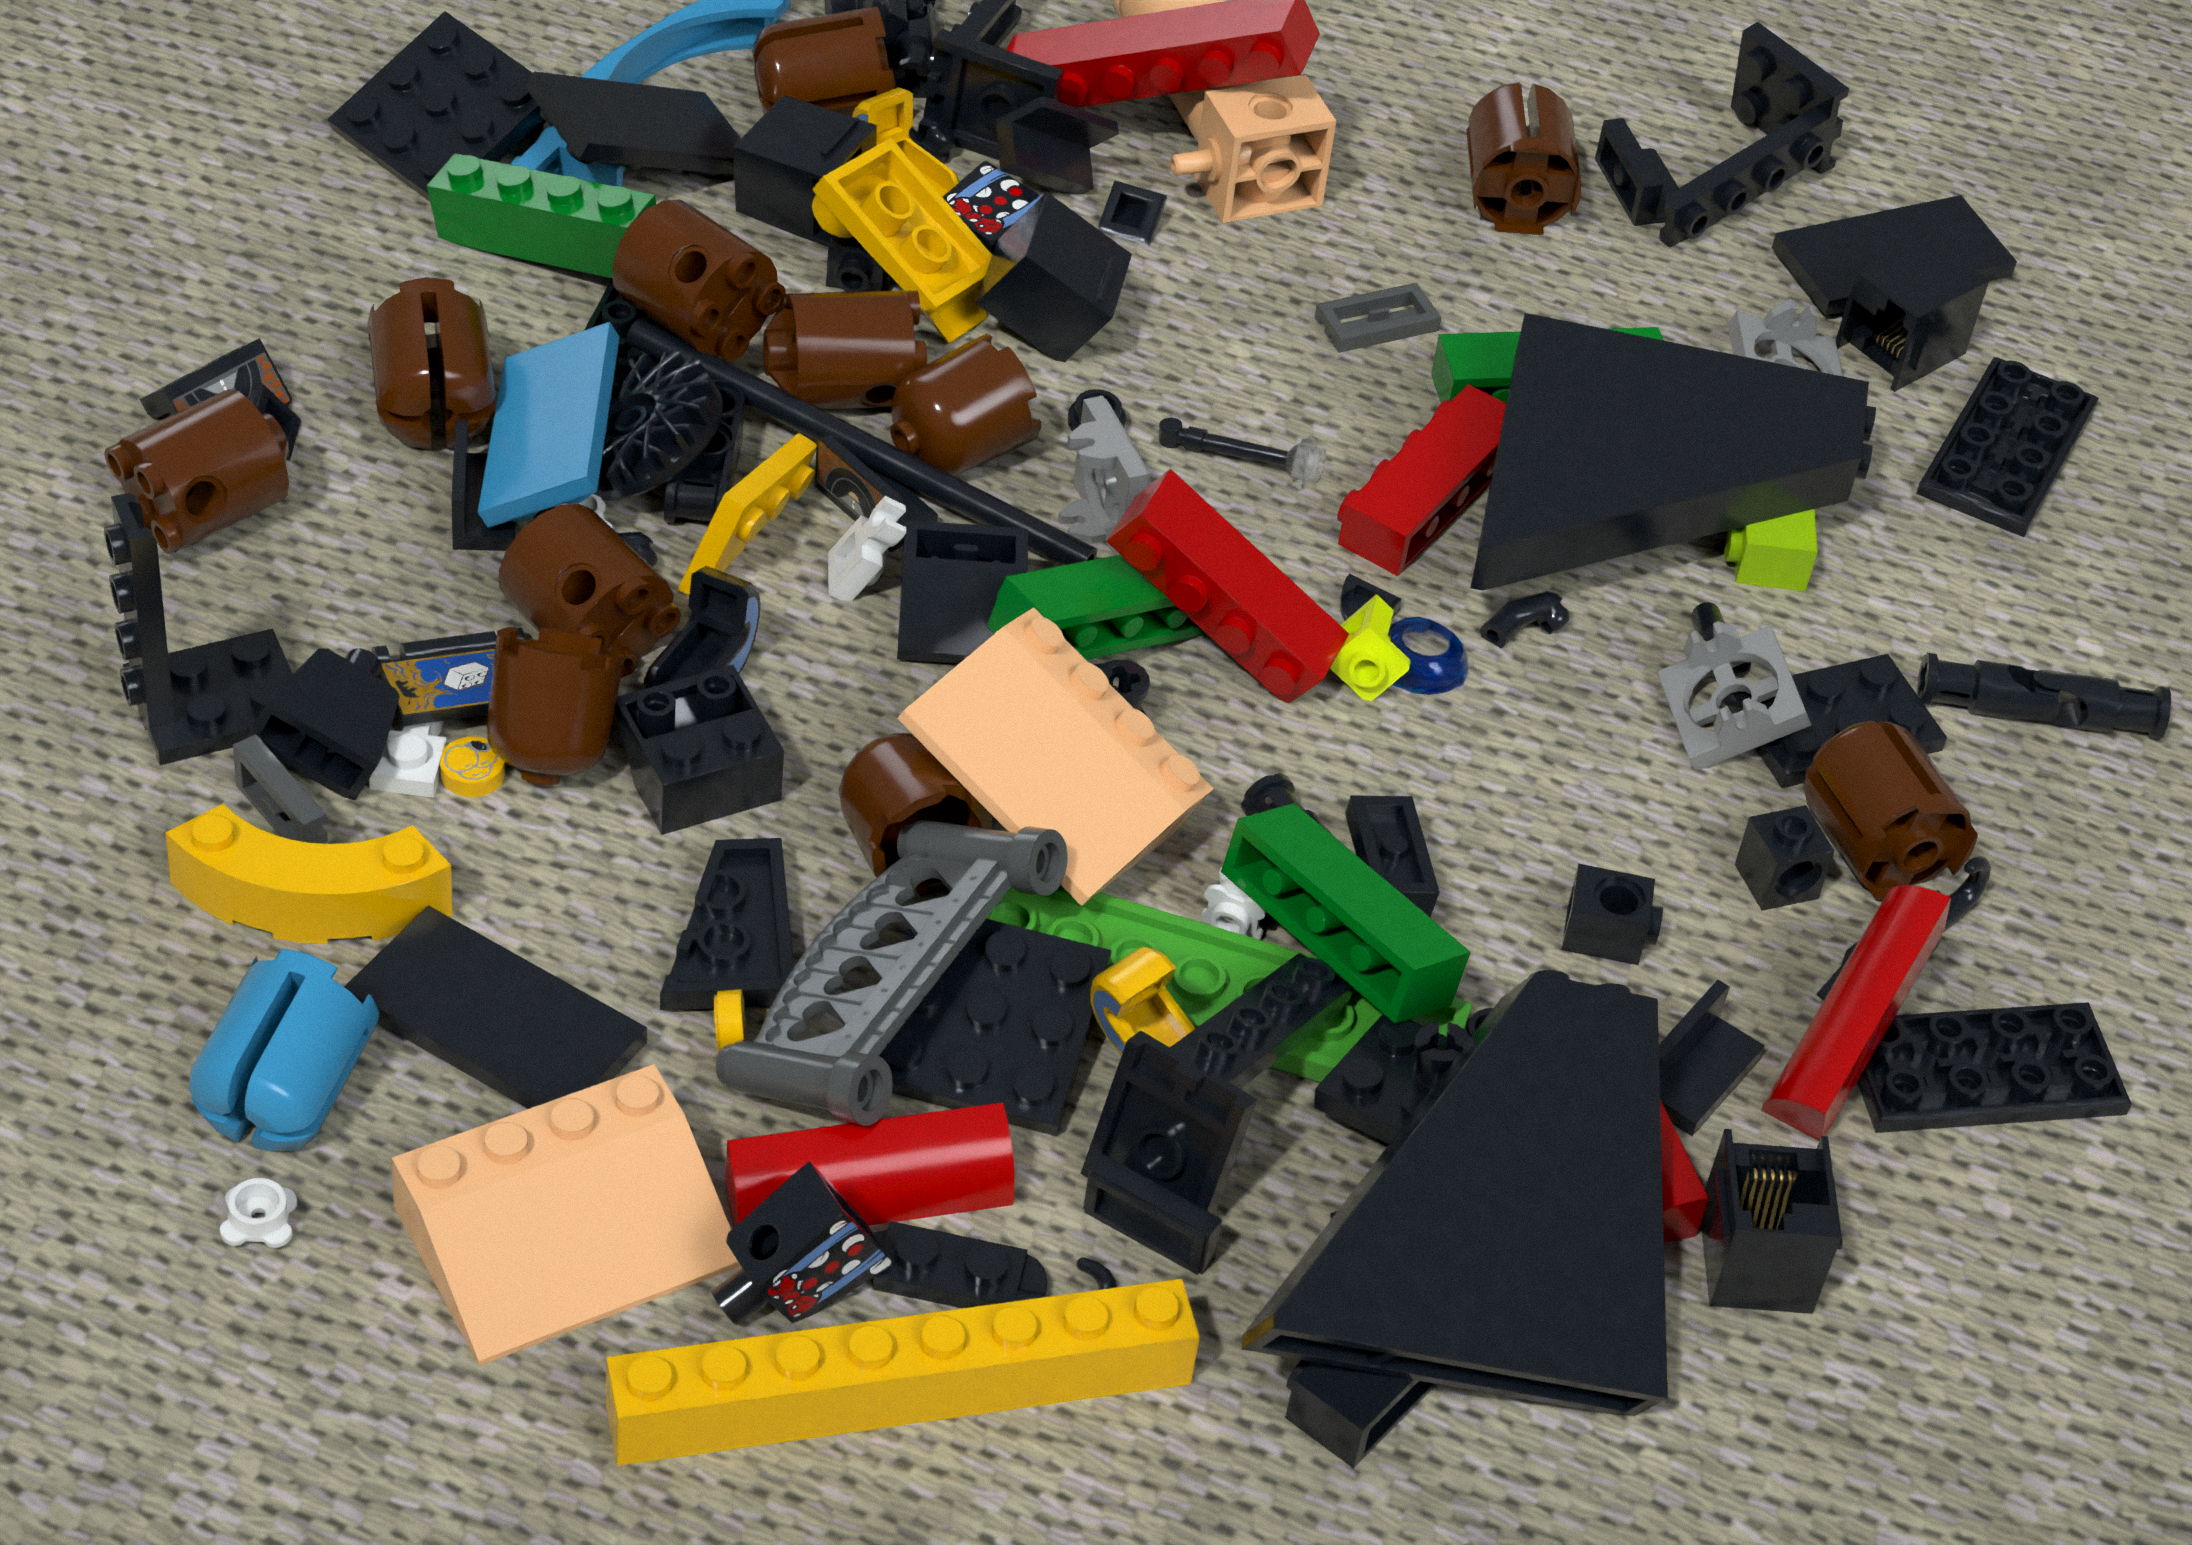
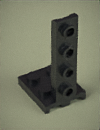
[917,0,1064,160]
[1659,22,1849,248]
[104,493,293,766]
[1080,953,1354,1215]

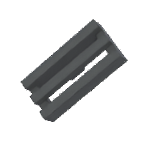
[1314,283,1442,353]
[233,734,328,844]

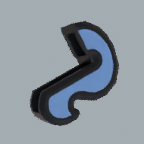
[642,566,761,689]

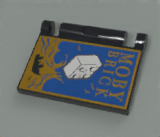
[371,627,525,726]

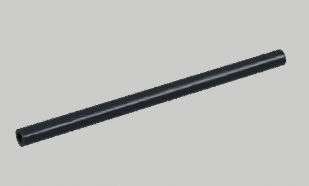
[627,318,1097,565]

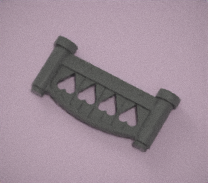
[716,820,1068,1126]

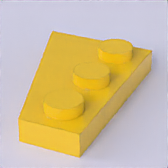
[677,433,817,594]

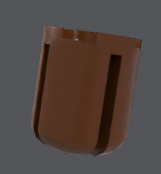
[752,7,895,117]
[1466,82,1582,235]
[367,277,496,450]
[1803,721,1978,900]

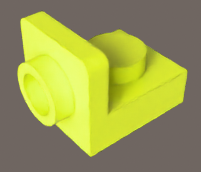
[1330,594,1410,701]

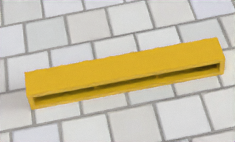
[606,1279,1200,1466]

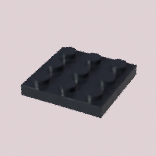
[327,11,543,201]
[879,901,1112,1137]

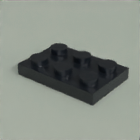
[1725,654,1947,788]

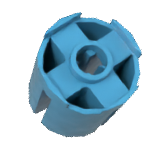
[189,948,379,1152]

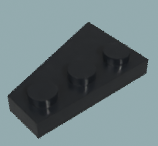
[660,838,794,1010]

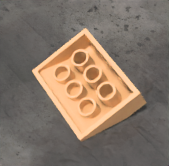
[897,607,1214,906]
[391,1064,741,1366]

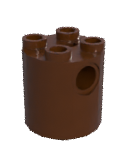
[612,199,786,361]
[763,290,927,409]
[104,389,289,554]
[499,503,681,678]

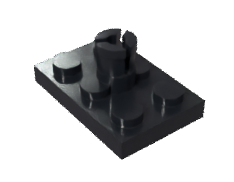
[1314,1014,1470,1144]

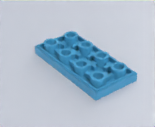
[477,322,619,527]

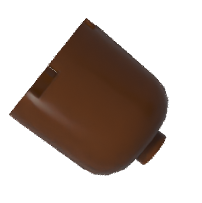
[890,334,1041,475]
[487,627,625,785]
[839,733,993,896]

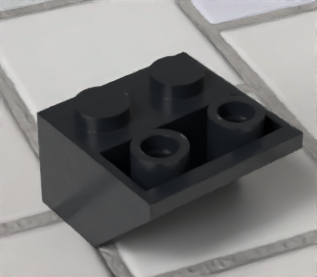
[897,520,1028,663]
[615,665,784,835]

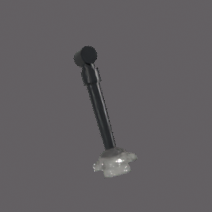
[1159,418,1326,489]

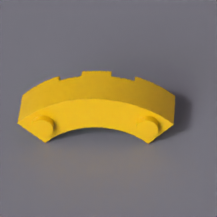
[165,803,453,944]

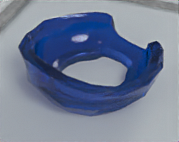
[1388,616,1469,695]

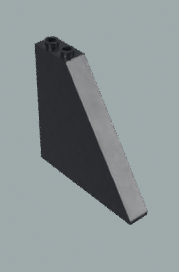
[1470,313,1876,591]
[1242,970,1668,1416]

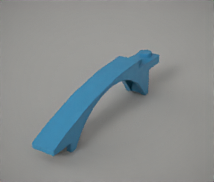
[510,0,791,187]

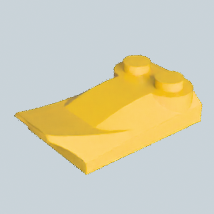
[812,138,992,344]

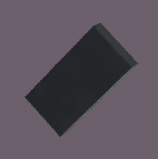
[1083,1154,1222,1275]

